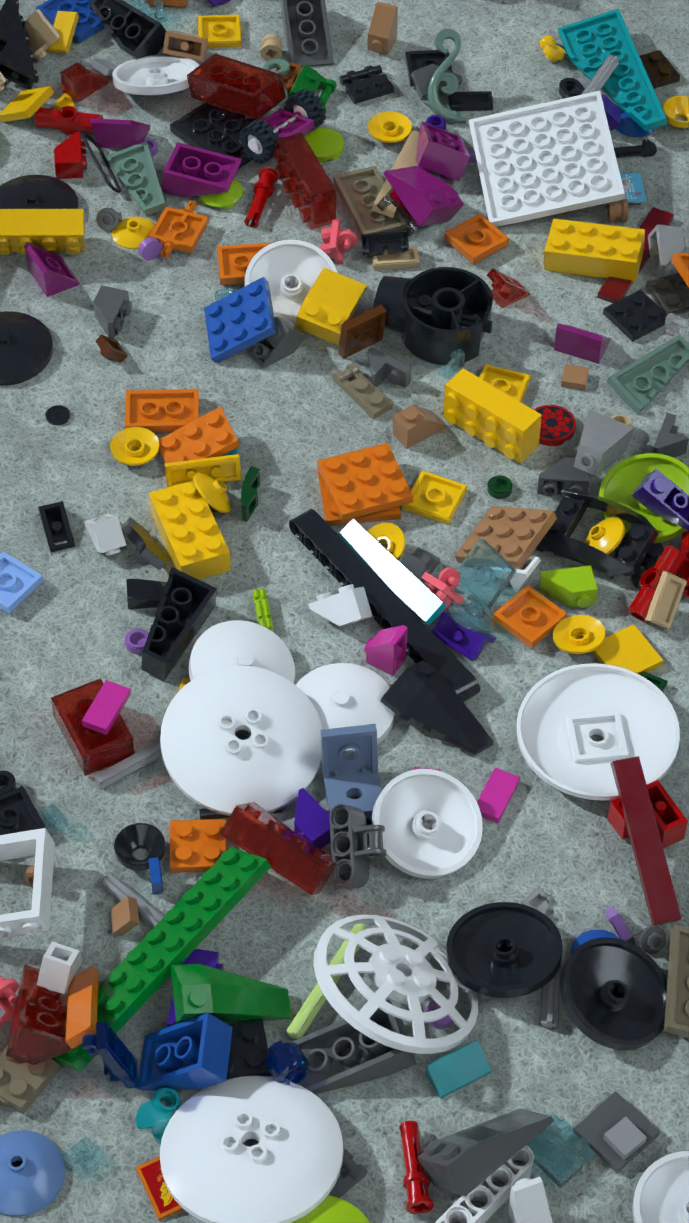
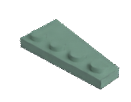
[105,141,167,216]
[607,334,689,415]

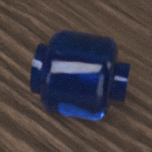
[265,1041,309,1085]

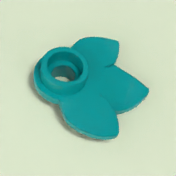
[135,1088,182,1144]

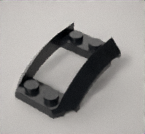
[536,490,658,580]

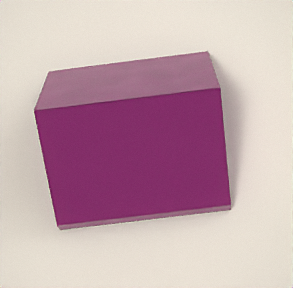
[91,118,150,149]
[24,242,80,297]
[554,323,611,364]

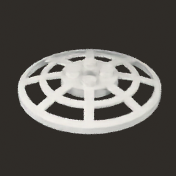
[313,915,478,1054]

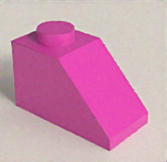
[364,625,408,676]

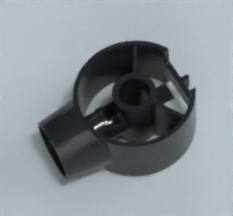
[373,267,493,365]

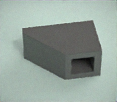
[411,64,463,101]
[93,285,132,339]
[249,316,306,368]
[537,457,589,496]

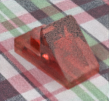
[487,268,531,308]

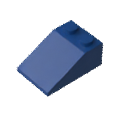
[137,1013,233,1091]

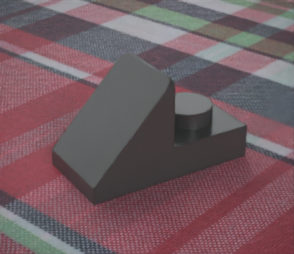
[368,347,411,388]
[653,413,689,457]
[401,548,440,584]

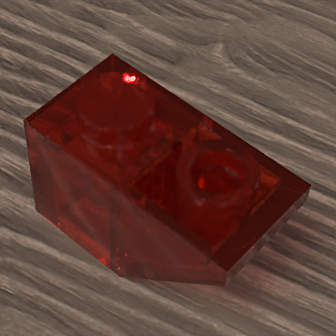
[60,62,110,103]

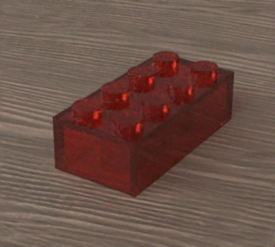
[187,54,286,119]
[274,132,336,230]

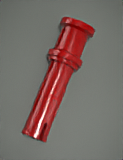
[244,167,279,228]
[399,1121,434,1214]

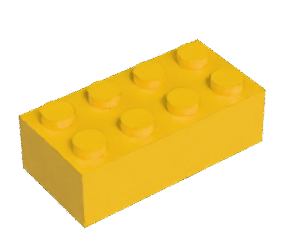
[0,209,85,255]
[544,218,645,282]
[443,368,542,464]
[149,480,231,580]

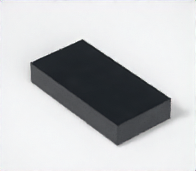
[448,91,493,111]

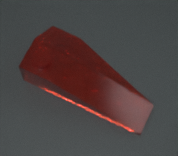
[6,965,74,1065]

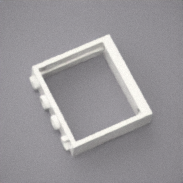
[0,828,55,939]

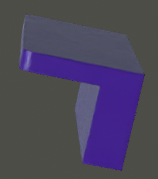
[432,611,496,661]

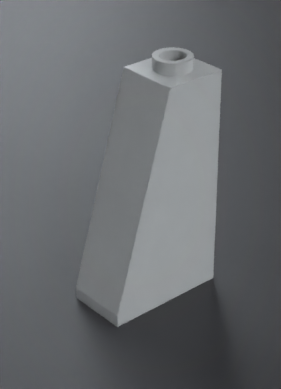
[573,410,634,476]

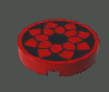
[534,405,576,446]

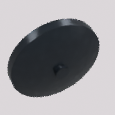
[0,175,79,209]
[0,311,53,386]
[446,902,562,998]
[559,937,667,1050]

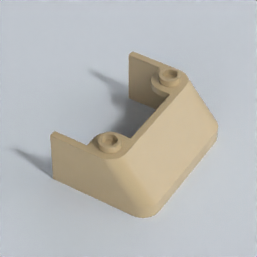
[0,9,61,92]

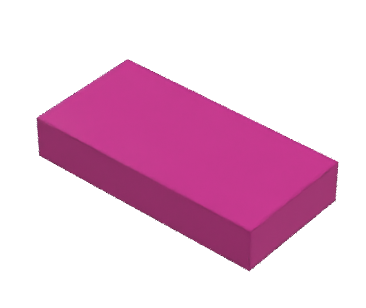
[82,680,131,735]
[477,768,520,823]

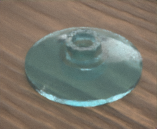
[447,602,496,633]

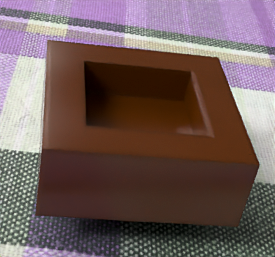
[95,335,127,362]

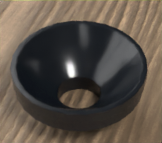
[114,823,165,871]

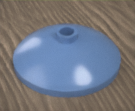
[0,1130,65,1217]

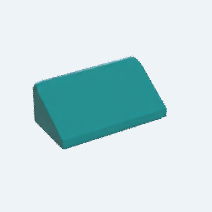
[425,1040,492,1099]

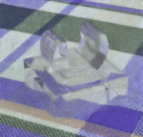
[663,312,689,342]

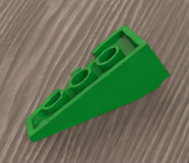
[171,964,291,1024]

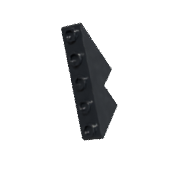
[0,0,38,90]

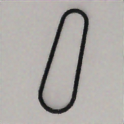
[82,134,121,193]

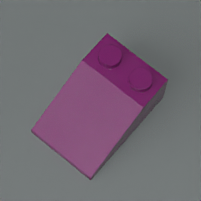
[416,121,470,181]
[162,142,242,197]
[383,166,464,227]

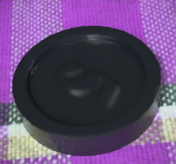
[46,405,70,425]

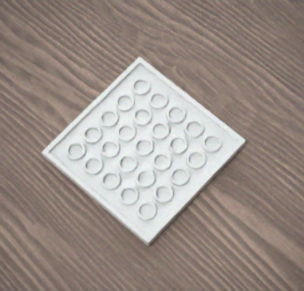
[469,91,625,227]

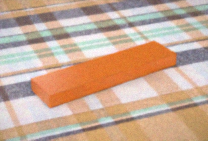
[65,965,99,1049]

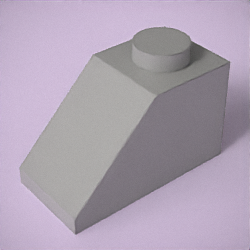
[648,224,686,276]

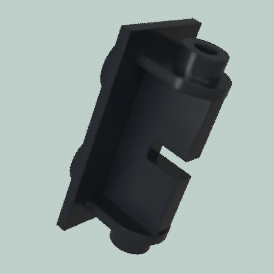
[361,230,409,257]

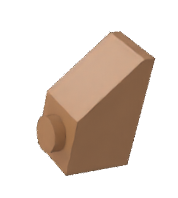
[368,2,398,55]
[163,30,208,61]
[393,405,446,449]

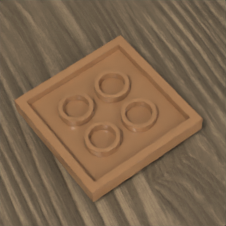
[455,506,557,569]

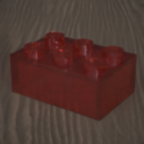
[51,678,135,776]

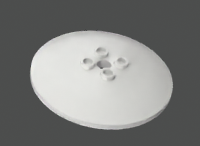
[516,663,680,801]
[160,666,323,817]
[160,1076,343,1223]

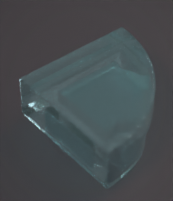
[440,349,465,379]

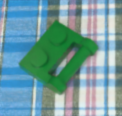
[288,64,337,109]

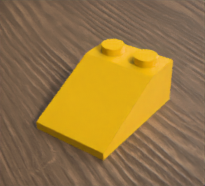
[296,268,367,345]

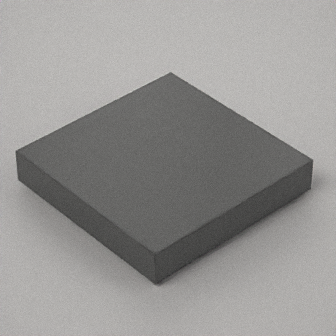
[573,1091,660,1174]

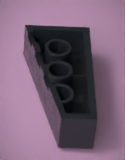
[141,567,217,681]

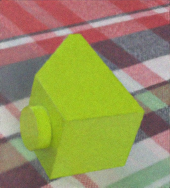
[539,565,598,608]

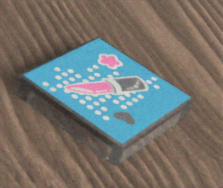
[602,172,649,211]

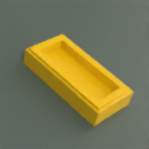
[47,11,79,54]

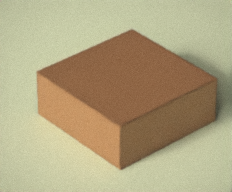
[561,364,589,390]
[110,896,139,936]

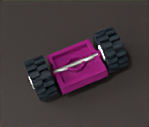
[239,89,326,164]

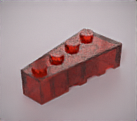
[220,802,337,895]

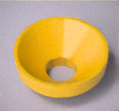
[663,96,689,129]

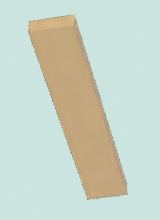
[372,129,419,218]

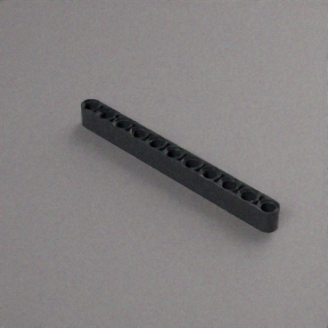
[289,509,480,702]

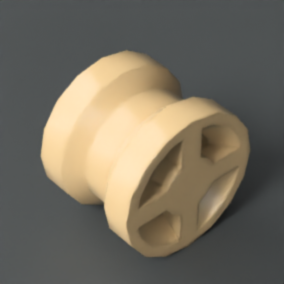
[261,34,282,61]

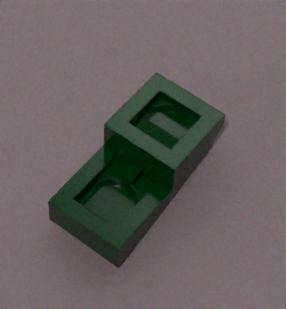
[241,466,260,522]

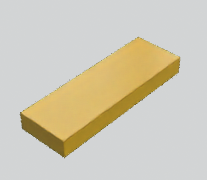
[164,454,242,487]

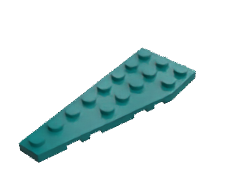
[557,9,667,131]

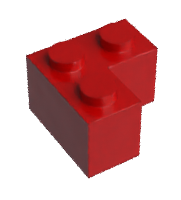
[608,780,688,849]

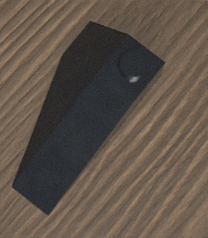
[89,0,166,59]
[380,660,494,755]

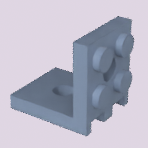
[321,724,382,820]

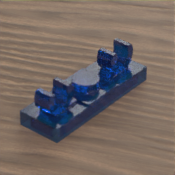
[82,1021,138,1088]

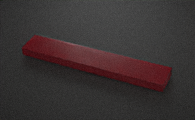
[597,207,674,303]
[610,756,682,925]

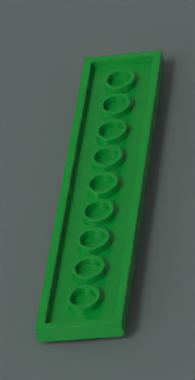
[41,847,271,1073]

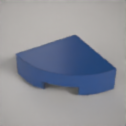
[148,857,164,895]

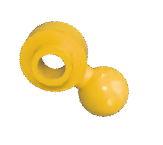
[539,35,566,62]

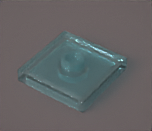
[457,538,517,611]

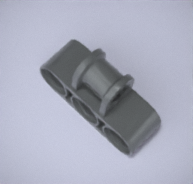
[329,804,387,888]

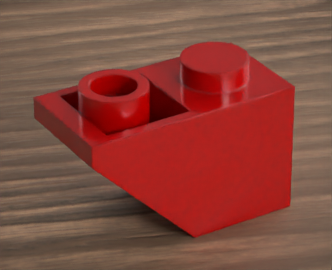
[54,132,87,179]

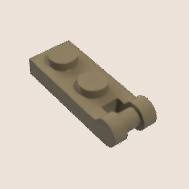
[332,363,393,419]

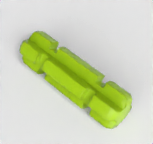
[253,588,274,632]

